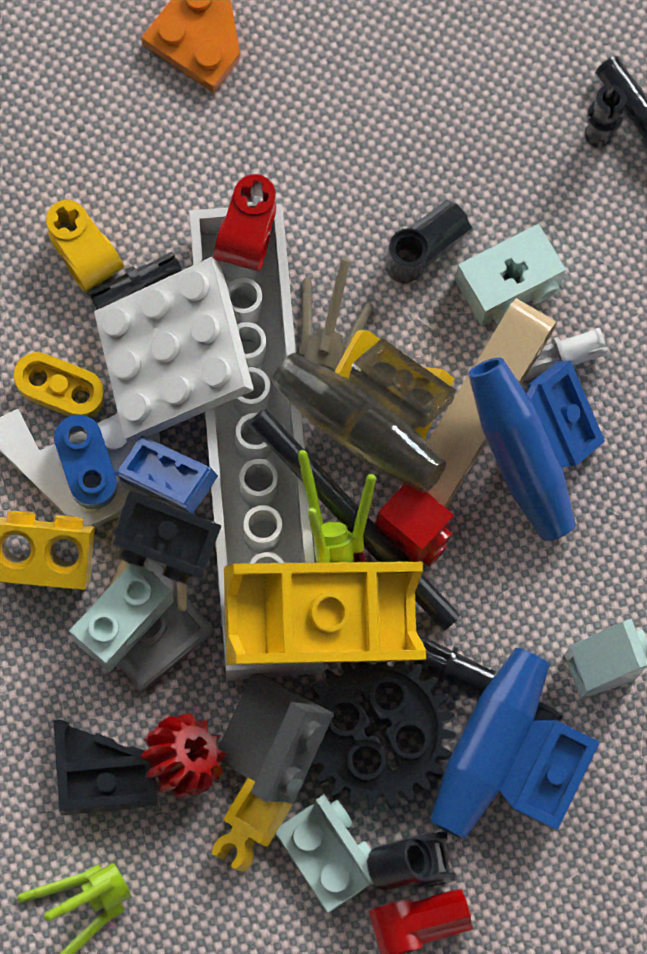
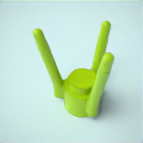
[298,450,376,563]
[17,863,132,954]

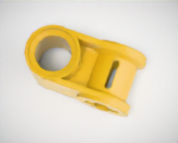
[46,200,124,293]

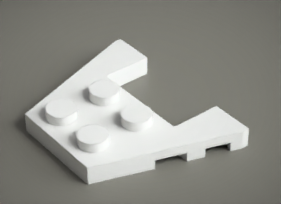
[0,409,160,528]

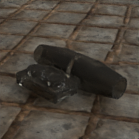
[272,338,456,493]

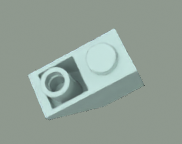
[564,618,647,699]

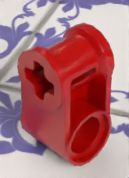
[213,174,277,272]

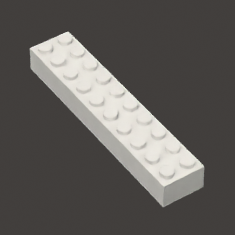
[189,204,324,681]

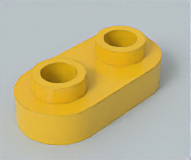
[13,352,105,418]

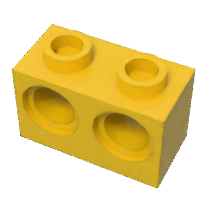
[0,511,95,590]

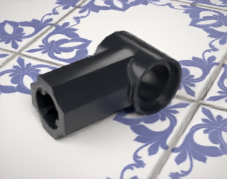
[384,199,473,283]

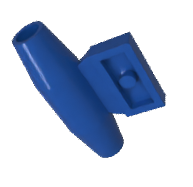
[468,357,605,541]
[430,647,600,840]

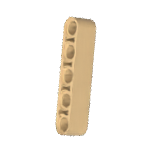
[403,298,557,508]

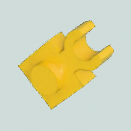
[212,778,292,872]

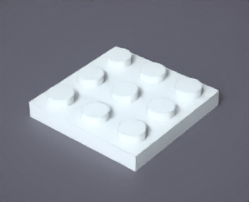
[94,257,254,443]

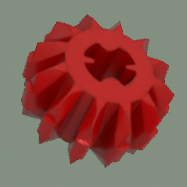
[140,713,227,799]

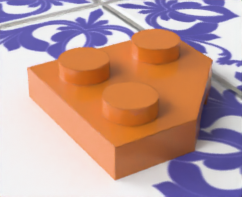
[141,0,240,93]

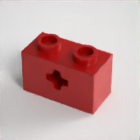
[375,477,454,568]

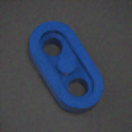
[54,415,118,509]

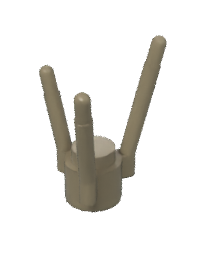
[298,258,374,374]

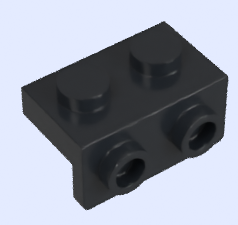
[108,490,222,586]

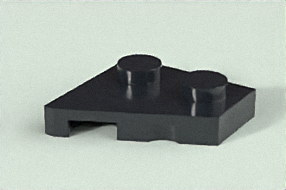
[53,719,158,816]

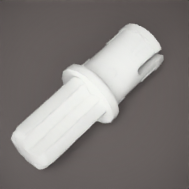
[524,328,608,381]

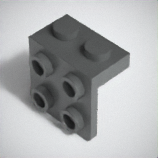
[218,674,334,802]

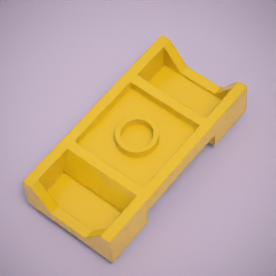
[224,562,426,666]

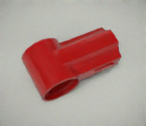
[368,888,473,954]

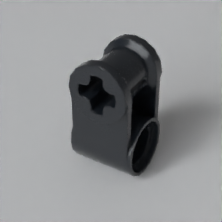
[367,831,457,891]

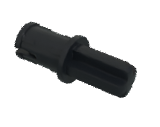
[410,634,496,697]

